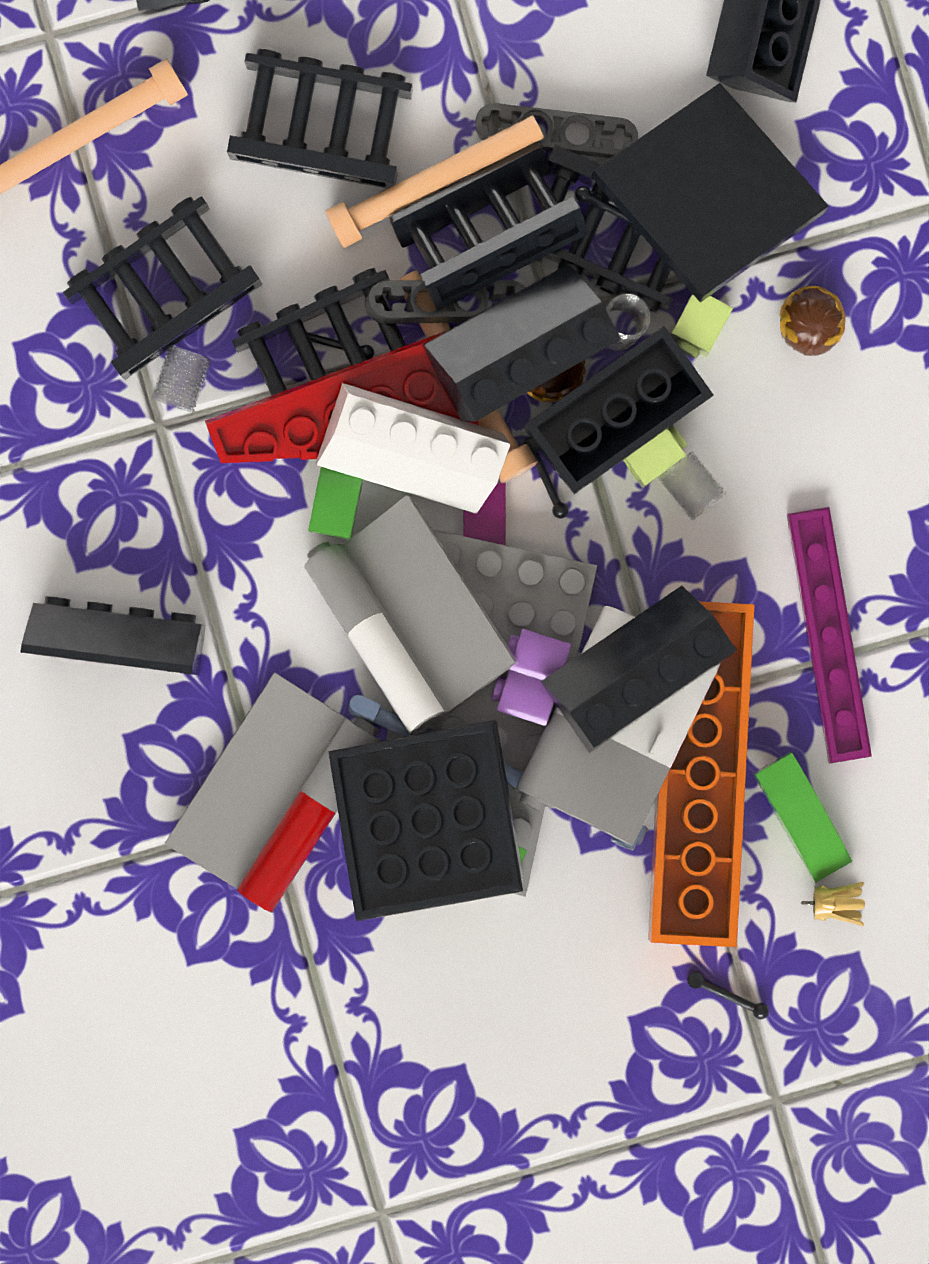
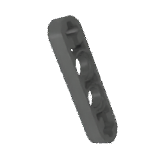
[475,103,638,158]
[365,280,525,324]

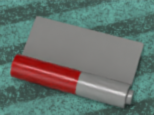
[165,672,381,913]

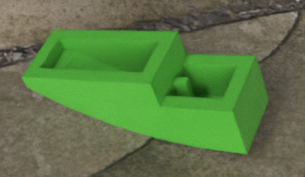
[308,466,364,540]
[753,752,852,883]

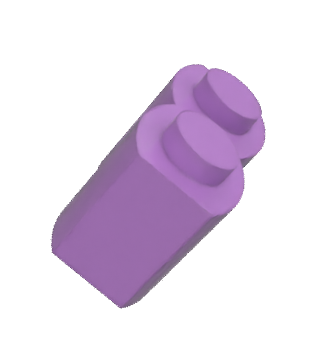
[491,629,571,726]

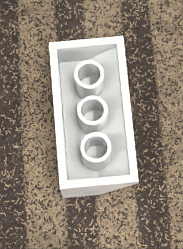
[316,383,510,513]

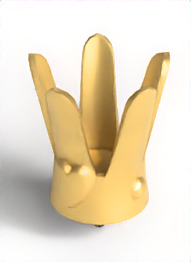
[801,882,865,926]

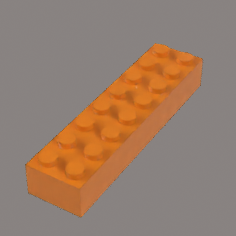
[648,601,754,947]

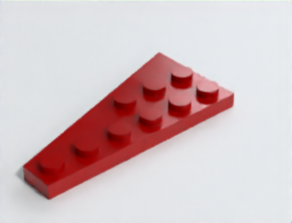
[205,331,480,463]

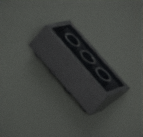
[706,0,821,103]
[422,264,621,422]
[525,326,714,495]
[541,586,737,753]
[20,596,206,675]

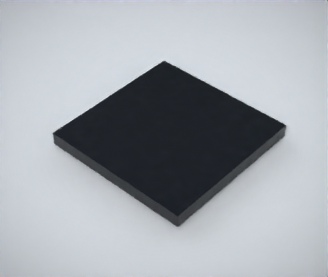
[591,83,829,303]
[328,720,526,921]

